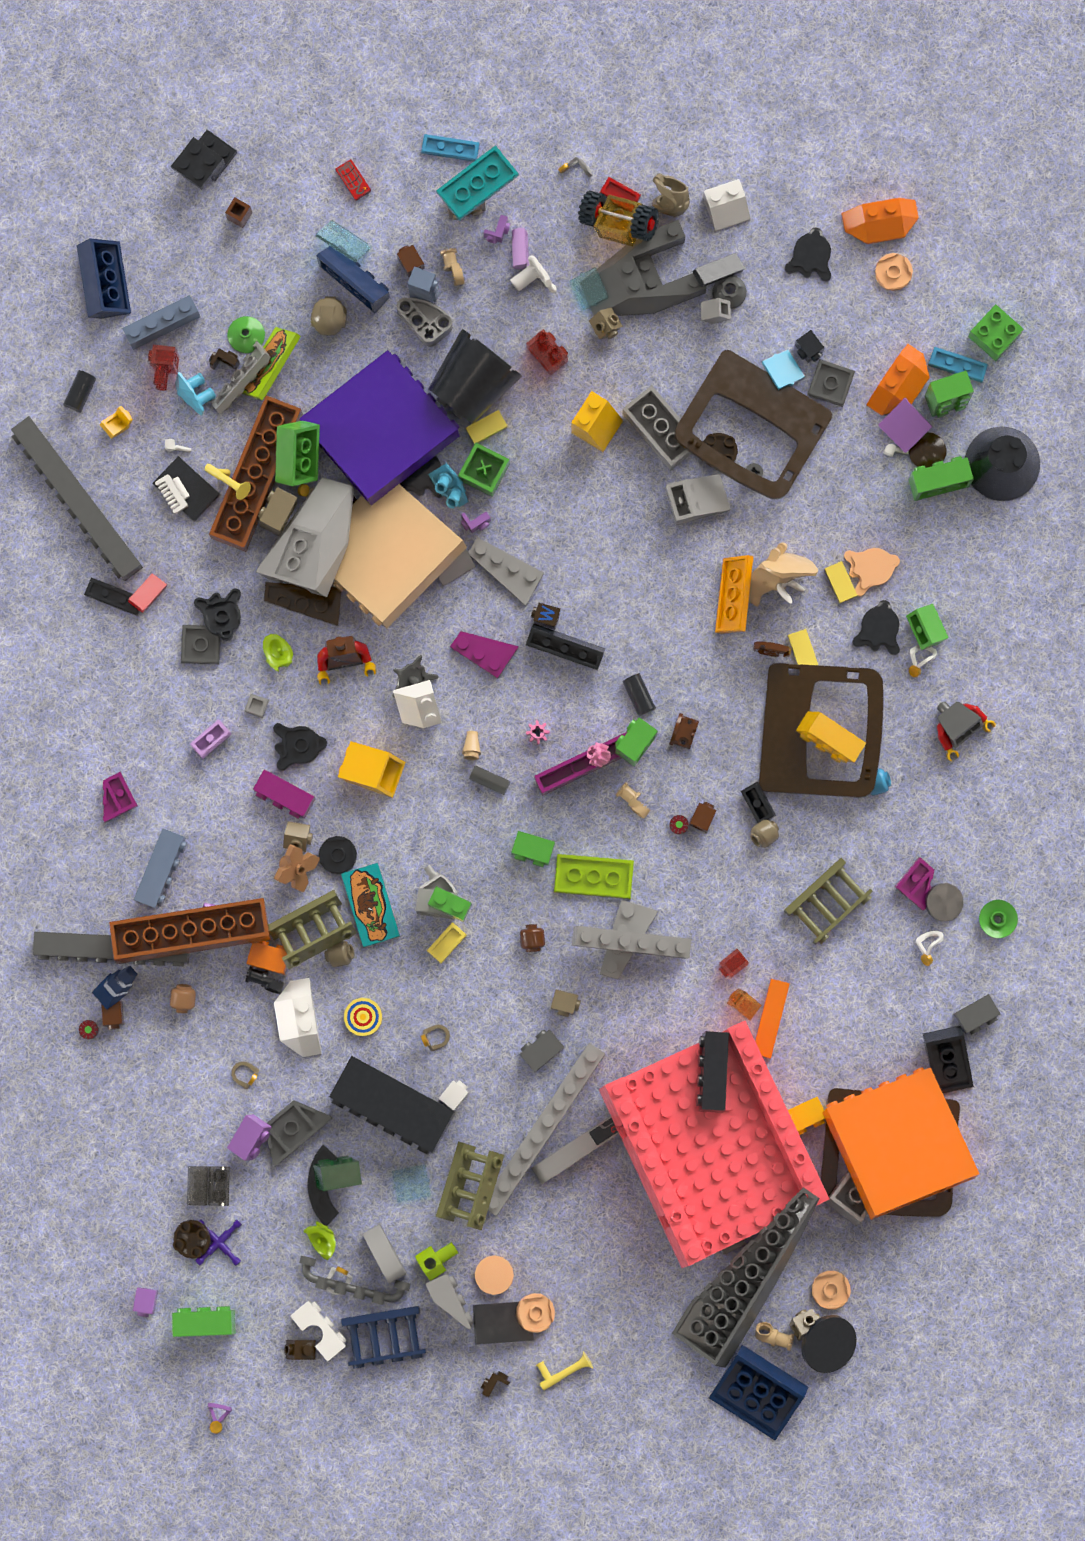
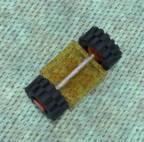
[578,190,659,246]

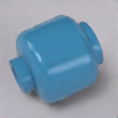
[870,768,891,796]

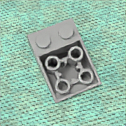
[665,474,731,526]
[425,1273,474,1329]

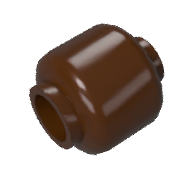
[520,924,545,952]

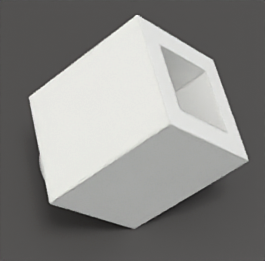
[439,1080,469,1111]

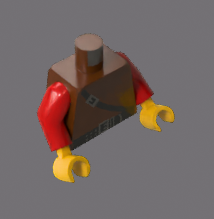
[317,636,376,685]

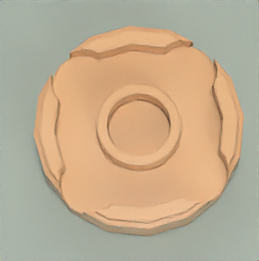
[875,253,913,291]
[475,1255,514,1295]
[812,1271,851,1310]
[516,1293,555,1333]

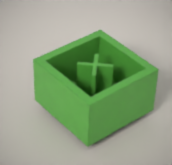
[968,304,1024,361]
[458,443,510,497]
[615,717,658,767]

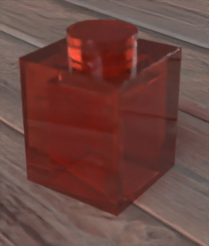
[718,949,749,979]

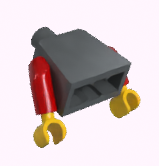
[937,701,996,761]

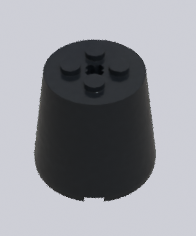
[428,329,522,424]

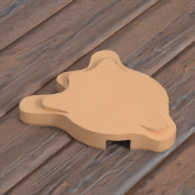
[844,548,900,597]

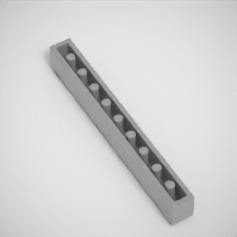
[488,1043,605,1216]

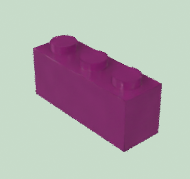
[253,769,316,819]

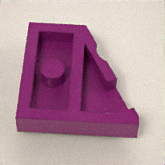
[895,857,935,911]

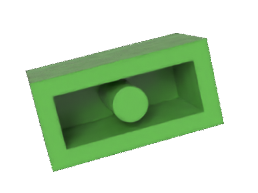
[906,604,949,650]
[511,831,555,867]
[428,886,472,922]

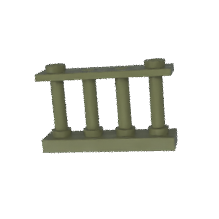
[784,857,873,944]
[268,890,357,969]
[436,1141,504,1231]

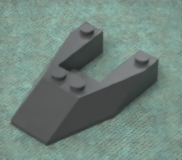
[580,220,707,316]

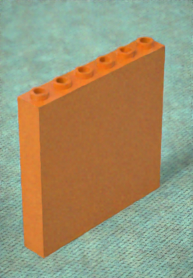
[822,1067,980,1220]

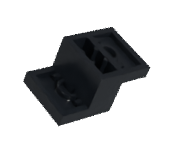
[171,130,237,190]

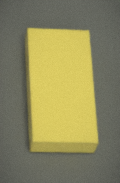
[465,410,508,444]
[824,561,857,604]
[788,629,818,670]
[427,922,467,964]

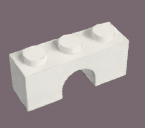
[290,1300,347,1362]

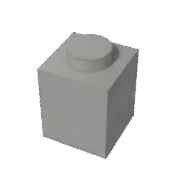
[700,298,731,324]

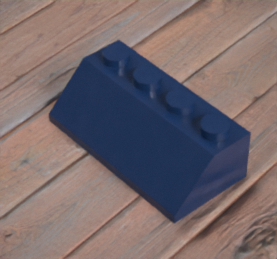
[76,238,131,319]
[316,244,390,313]

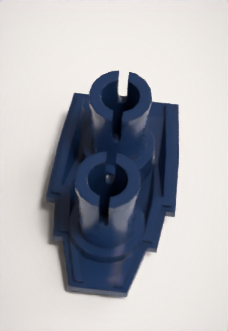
[92,966,138,1010]

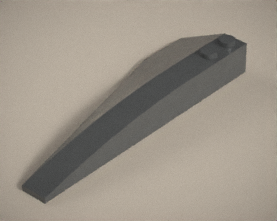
[672,1187,820,1368]

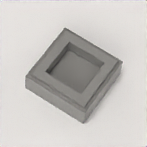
[244,694,269,718]

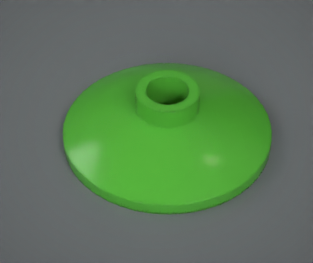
[227,316,265,353]
[979,900,1018,938]

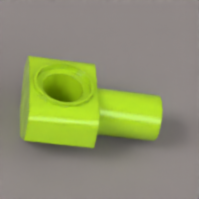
[414,1242,459,1281]

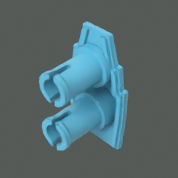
[175,372,216,416]
[428,463,469,509]

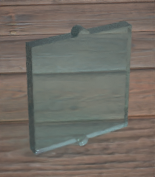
[569,267,608,311]
[392,1165,431,1202]

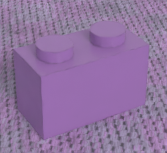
[227,1114,272,1161]

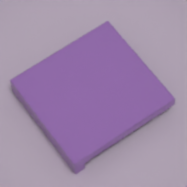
[878,398,933,453]

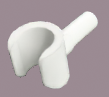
[165,439,191,453]
[883,444,909,457]

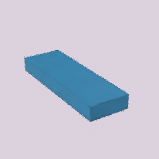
[421,134,480,162]
[928,347,988,383]

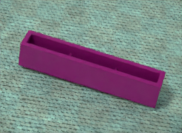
[534,732,628,796]

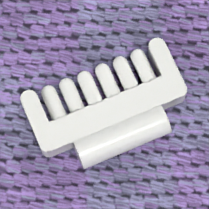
[155,474,190,514]

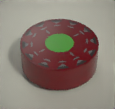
[669,815,689,835]
[79,1020,99,1040]

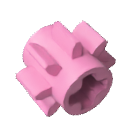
[526,720,550,745]
[587,742,611,767]

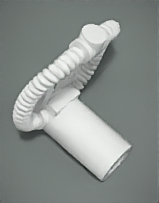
[510,255,557,293]

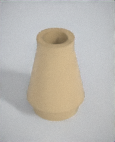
[462,731,481,760]

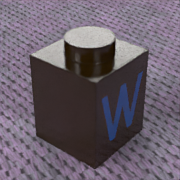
[531,602,561,630]

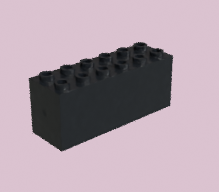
[329,1055,456,1155]

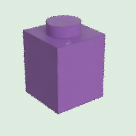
[133,1287,158,1317]

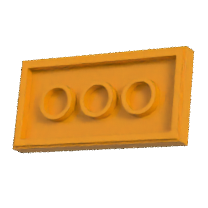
[715,555,754,634]

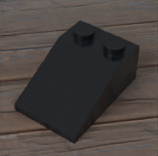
[922,1026,974,1093]

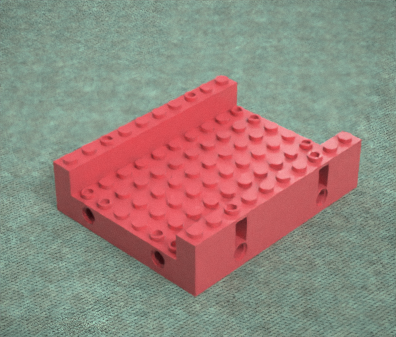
[599,1021,829,1268]

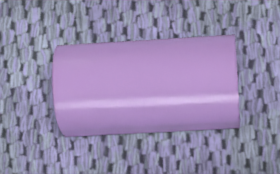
[512,228,529,270]
[190,719,232,759]

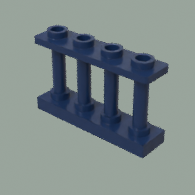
[341,1306,426,1369]

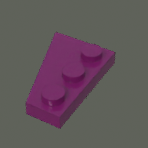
[450,631,519,679]

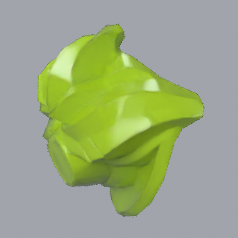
[263,634,293,672]
[303,1221,336,1260]

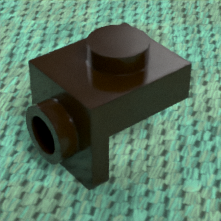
[209,348,240,370]
[284,1339,316,1360]
[481,1371,510,1398]

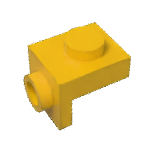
[100,406,133,439]

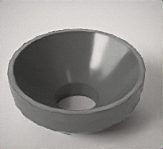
[712,275,747,309]

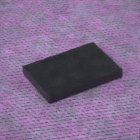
[152,456,220,522]
[473,1302,534,1345]

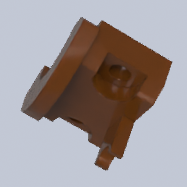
[669,713,699,749]

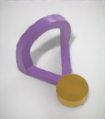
[207,1403,232,1434]

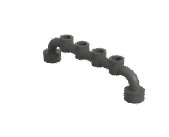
[299,1255,411,1305]

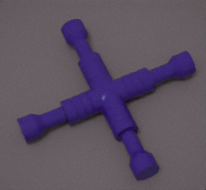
[195,1219,242,1266]

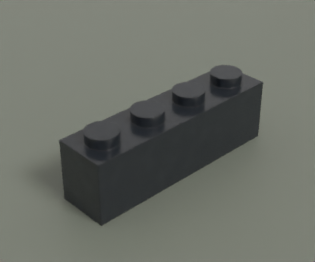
[526,623,606,670]
[696,1031,729,1113]

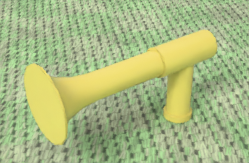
[205,464,251,500]
[536,1351,593,1390]

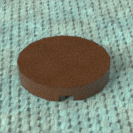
[753,641,792,658]

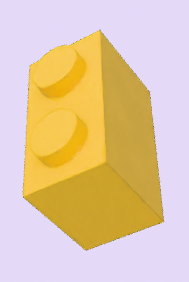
[788,1096,825,1135]

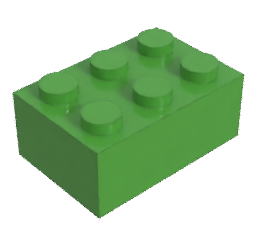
[925,370,974,418]
[275,421,320,486]
[909,456,973,501]
[172,1306,236,1337]

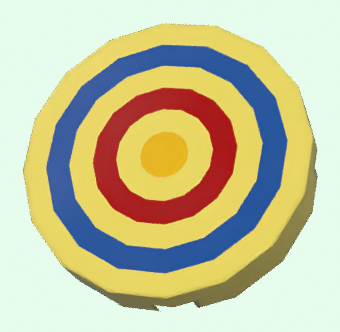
[344,998,382,1036]

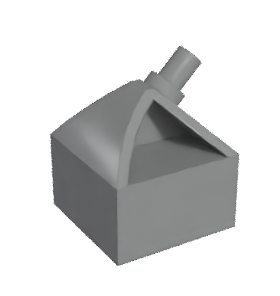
[415,865,458,919]

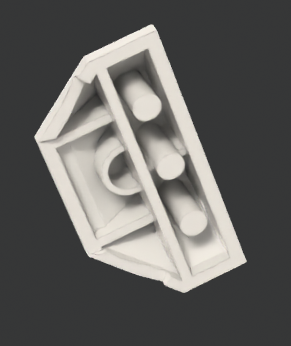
[274,978,322,1057]

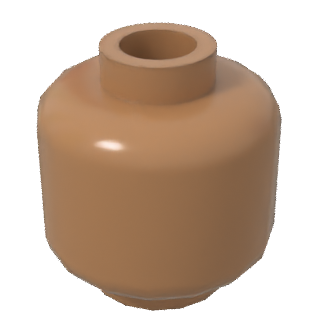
[170,984,196,1013]

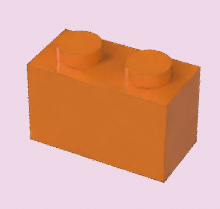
[246,941,287,975]

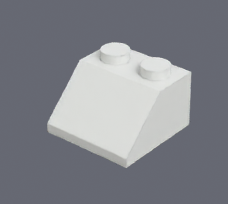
[703,179,751,232]
[393,680,442,728]

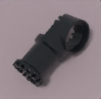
[245,966,284,994]

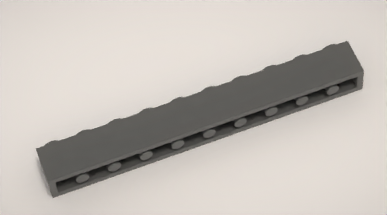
[11,416,143,581]

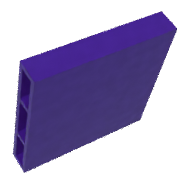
[299,350,460,506]

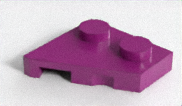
[103,772,138,823]

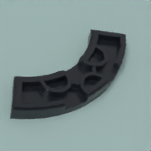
[307,1144,339,1226]

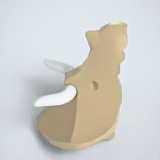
[748,542,818,607]

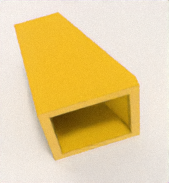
[571,391,623,452]
[338,741,406,798]

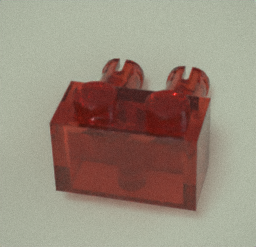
[526,329,568,376]
[148,344,180,391]

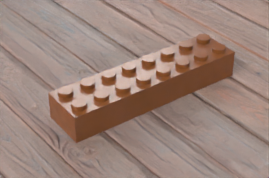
[209,395,303,552]
[109,898,271,964]

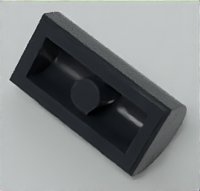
[63,370,96,413]
[623,673,656,716]
[741,782,776,823]

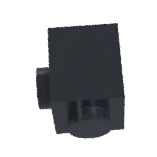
[795,330,824,363]

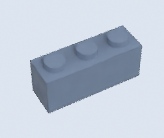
[408,266,440,303]

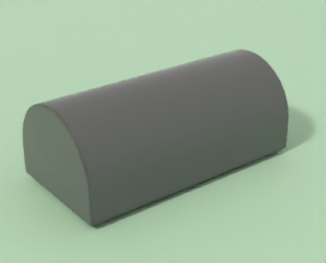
[469,766,510,795]

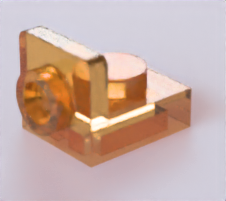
[727,988,762,1020]

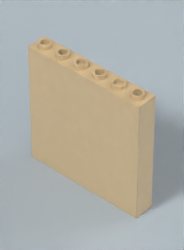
[333,484,467,629]

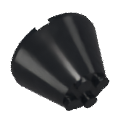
[965,426,1040,501]

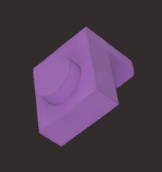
[483,215,510,244]
[460,512,491,533]

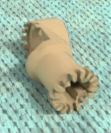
[440,248,465,286]
[616,782,651,819]
[755,1322,795,1351]

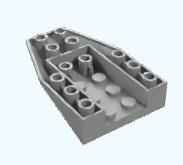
[256,477,354,597]

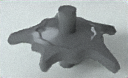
[393,655,439,698]

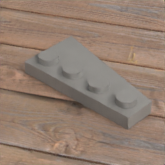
[211,341,271,414]
[468,537,544,606]
[600,900,658,980]

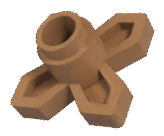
[274,844,320,892]

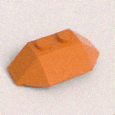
[841,198,919,244]
[866,344,930,416]

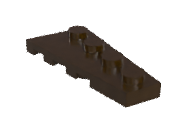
[264,582,342,626]

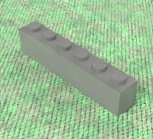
[572,926,692,959]

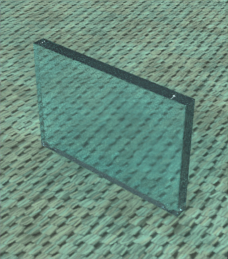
[315,220,372,263]

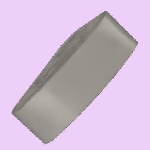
[396,298,453,347]
[363,1224,407,1284]

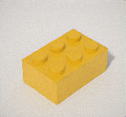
[796,711,866,763]

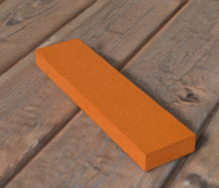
[755,979,790,1059]

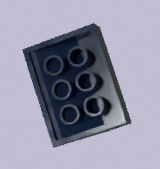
[709,1345,809,1440]

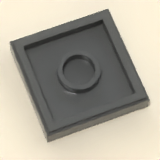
[807,359,855,407]
[181,625,221,664]

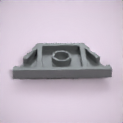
[267,1100,333,1167]

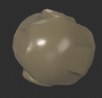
[652,173,690,217]
[311,296,347,336]

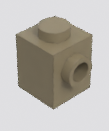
[283,821,313,852]
[551,989,581,1017]

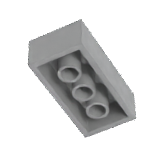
[622,385,692,471]
[825,1171,868,1226]

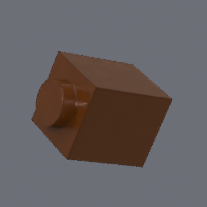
[225,197,253,228]
[397,245,425,278]
[689,802,717,833]
[101,1001,125,1030]

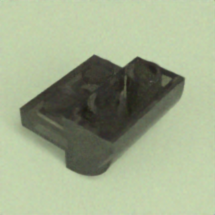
[187,1166,230,1206]

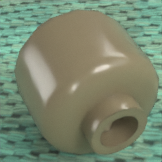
[750,820,779,848]
[324,940,354,967]

